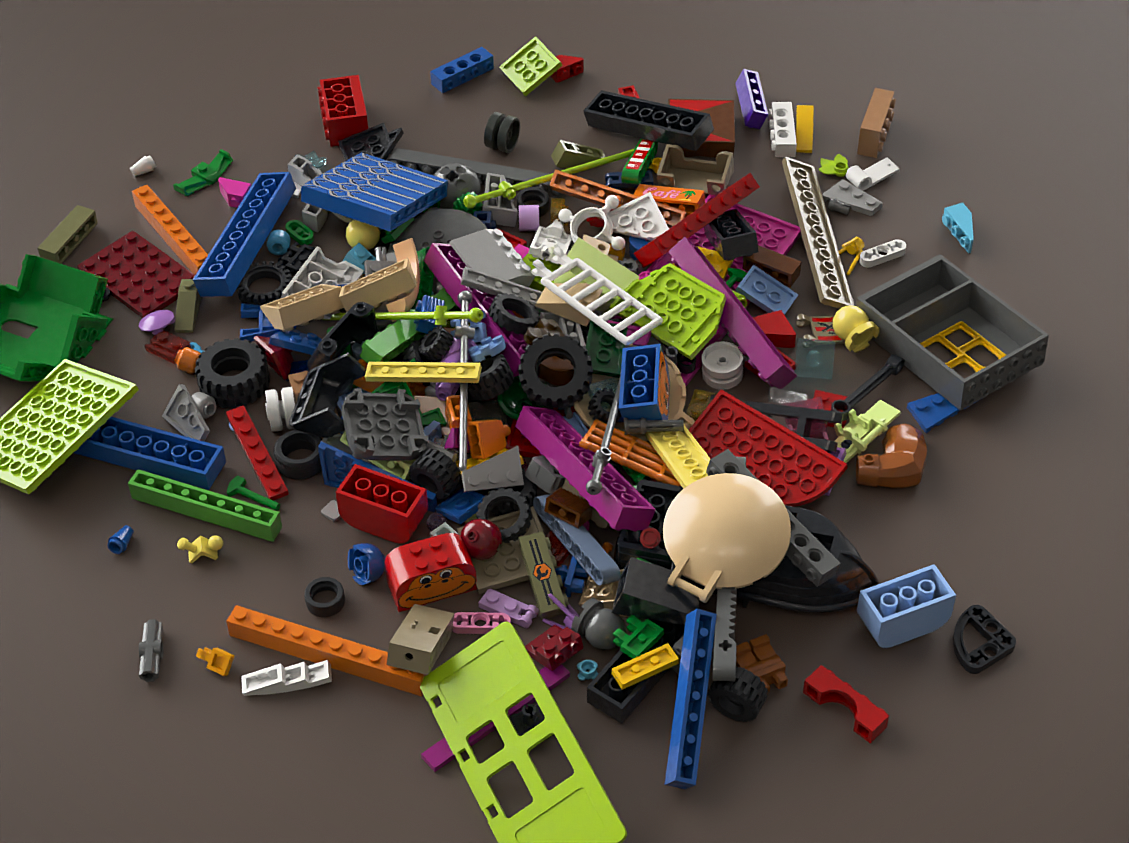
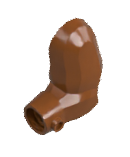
[856,423,927,488]

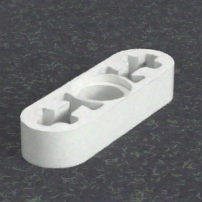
[859,240,906,268]

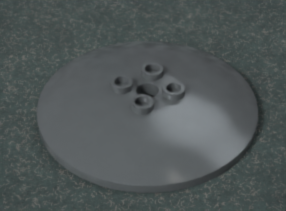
[388,209,487,295]

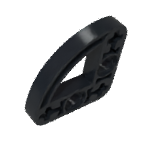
[953,605,1016,674]

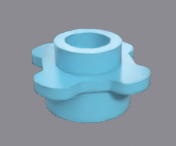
[577,660,599,681]

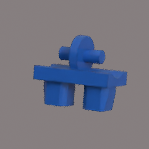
[555,555,588,597]

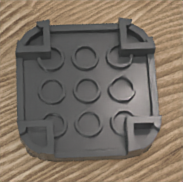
[342,388,428,461]

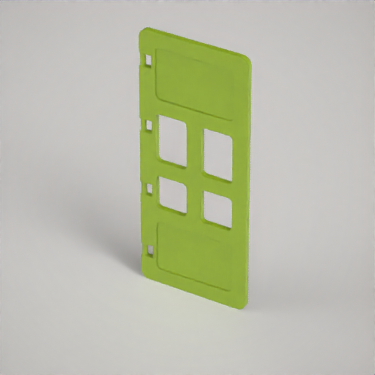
[420,622,627,843]

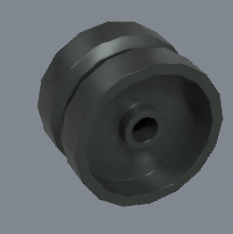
[484,112,520,153]

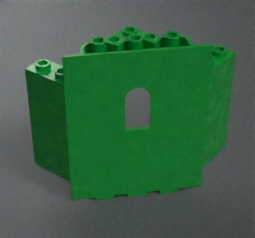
[0,254,114,381]

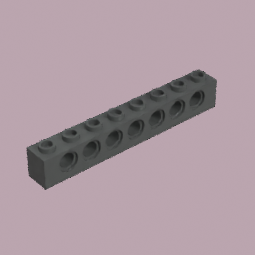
[706,449,841,587]

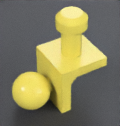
[177,535,223,563]

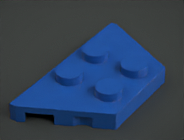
[269,328,340,357]

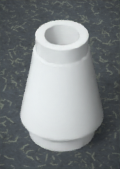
[130,155,156,177]

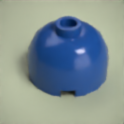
[347,543,385,585]

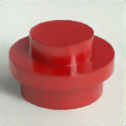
[640,528,661,549]

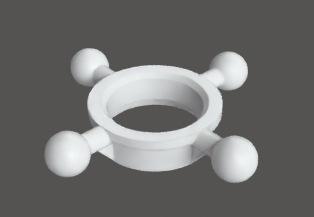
[558,195,625,256]

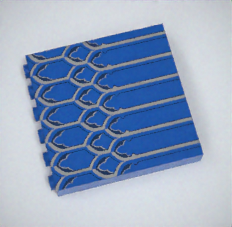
[301,152,448,231]

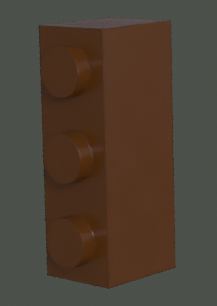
[742,245,801,288]

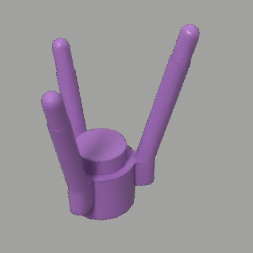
[542,593,579,629]

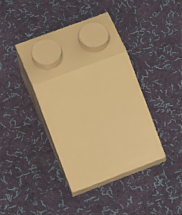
[535,283,603,327]

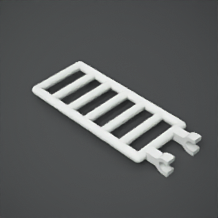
[531,247,663,346]

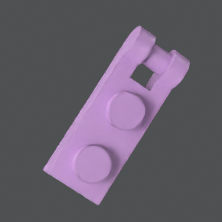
[478,589,539,628]

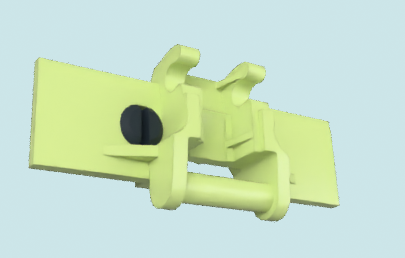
[834,400,901,463]

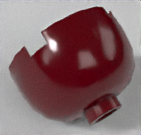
[460,519,502,560]

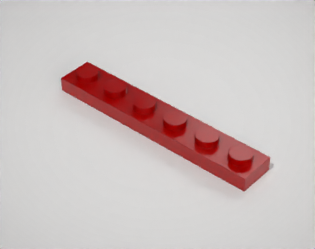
[226,405,289,501]

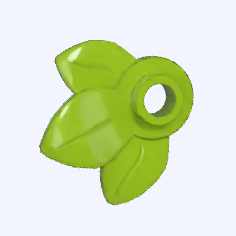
[819,154,849,177]

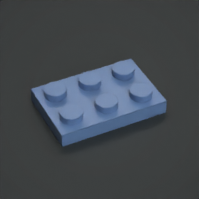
[735,265,798,315]

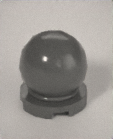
[571,598,625,650]

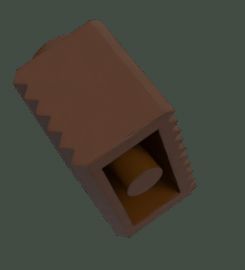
[544,487,593,529]

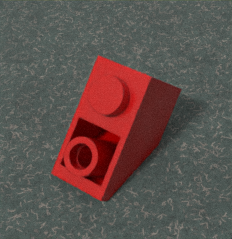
[550,55,584,83]

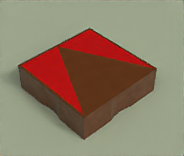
[668,99,735,158]

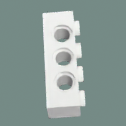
[768,102,797,157]

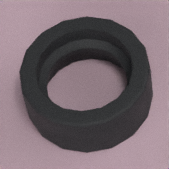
[517,187,549,217]
[304,577,345,617]

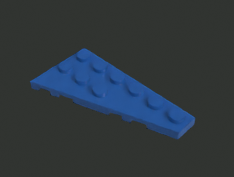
[318,441,437,512]

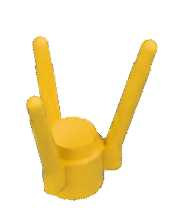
[838,236,864,275]

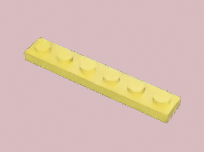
[365,362,482,383]

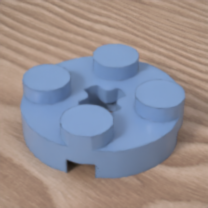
[468,335,506,362]

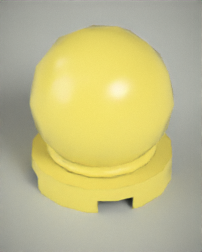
[346,220,381,251]
[833,305,879,353]

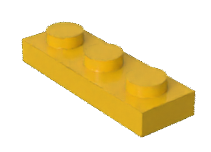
[611,643,679,690]

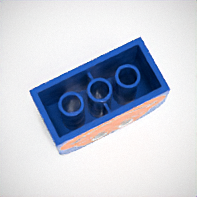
[619,344,670,421]

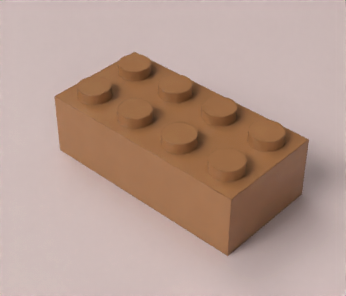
[857,88,896,158]

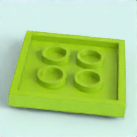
[499,36,563,97]

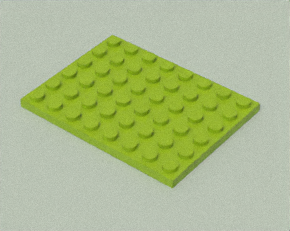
[0,359,139,494]

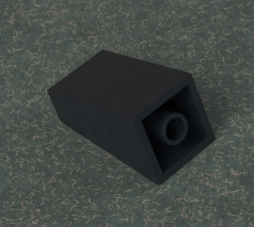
[612,557,703,625]

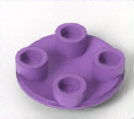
[139,310,175,335]

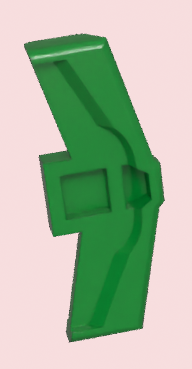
[173,149,233,197]

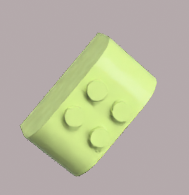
[554,237,640,315]

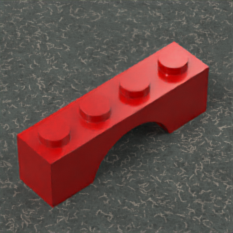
[803,665,889,744]

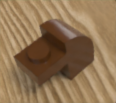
[539,356,574,386]

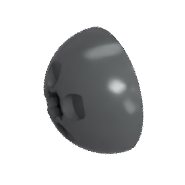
[434,163,481,209]

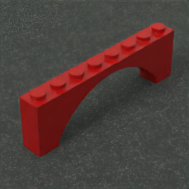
[634,173,760,268]

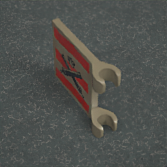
[796,314,845,348]

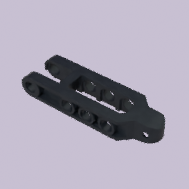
[745,401,843,454]

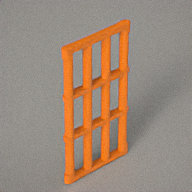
[579,419,682,487]

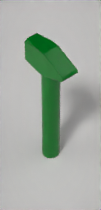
[726,268,747,288]
[227,475,280,511]

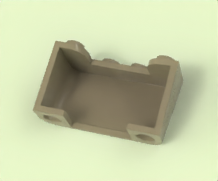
[657,144,734,195]

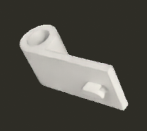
[846,157,900,191]

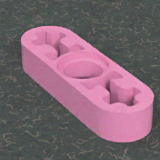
[452,612,511,634]

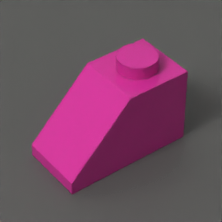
[218,177,251,208]

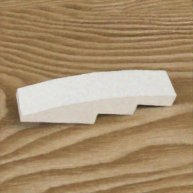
[242,660,332,696]

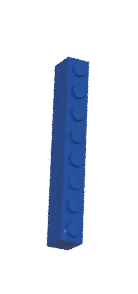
[665,609,717,789]

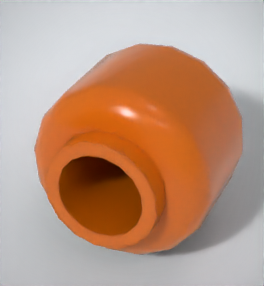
[174,347,201,374]

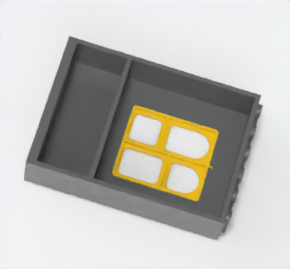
[856,254,1049,410]

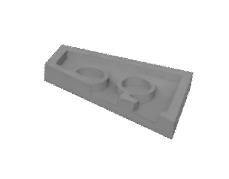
[822,179,883,216]
[162,384,210,441]
[461,446,524,492]

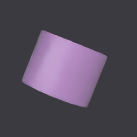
[519,205,539,232]

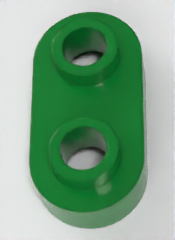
[285,220,314,245]

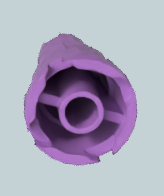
[435,337,477,401]

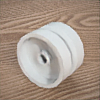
[702,341,743,390]
[265,387,295,432]

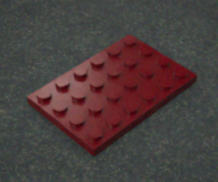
[77,230,195,318]

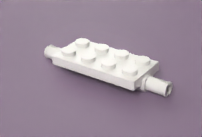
[528,219,572,263]

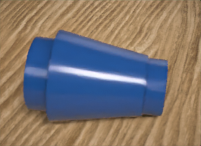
[107,525,134,554]

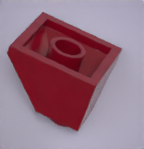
[254,336,294,381]

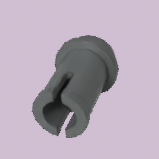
[828,198,851,215]

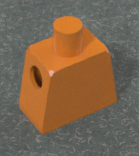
[467,420,511,459]

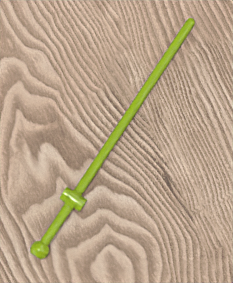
[463,149,634,208]
[323,305,484,326]

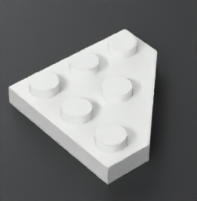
[607,192,669,241]

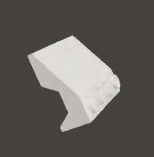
[281,246,364,319]

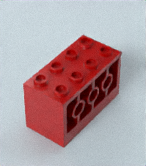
[317,75,368,147]

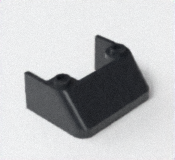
[289,353,366,438]

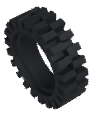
[237,261,292,305]

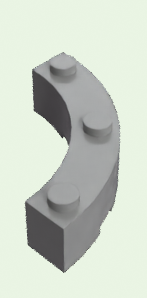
[287,154,329,232]

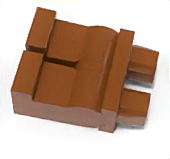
[736,634,788,694]

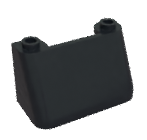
[307,302,378,372]

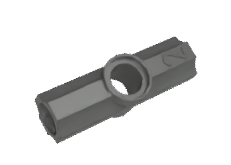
[139,619,164,682]

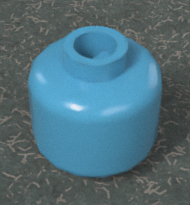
[267,229,291,256]

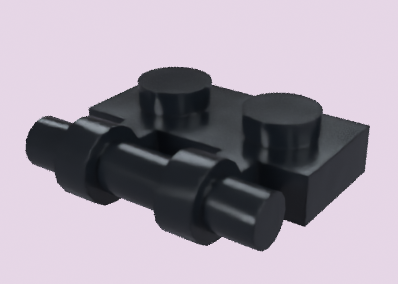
[278,242,315,274]

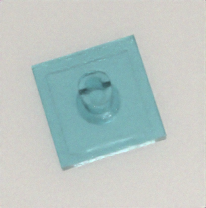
[795,338,835,379]

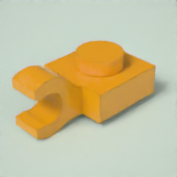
[196,647,235,676]

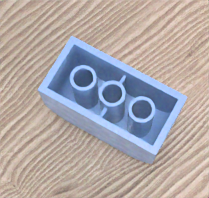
[857,564,956,648]

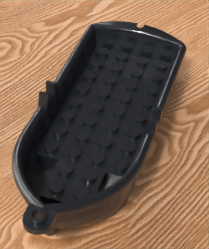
[614,480,881,612]

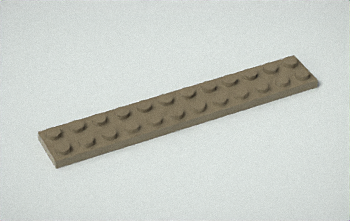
[782,157,854,309]

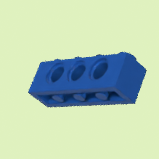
[430,47,494,93]

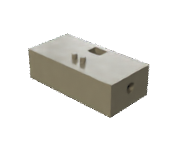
[387,604,455,675]

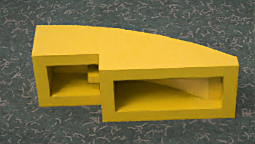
[795,105,814,153]

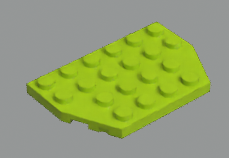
[609,263,726,360]

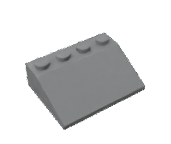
[449,229,535,287]

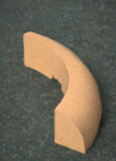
[386,238,420,322]

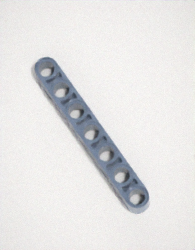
[533,494,621,586]

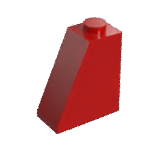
[753,310,796,348]

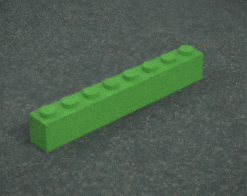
[359,287,461,363]
[128,469,282,542]

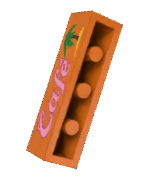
[633,184,706,216]

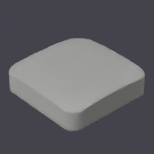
[321,500,341,522]

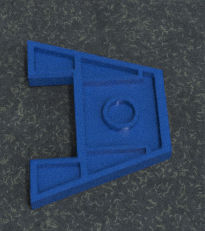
[240,303,296,342]

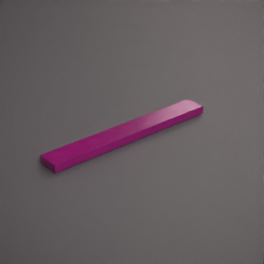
[421,665,570,772]

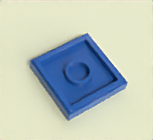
[435,488,484,524]

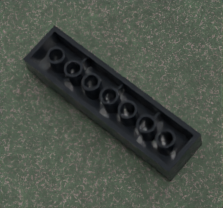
[583,90,714,151]

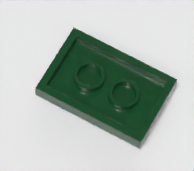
[586,320,628,378]

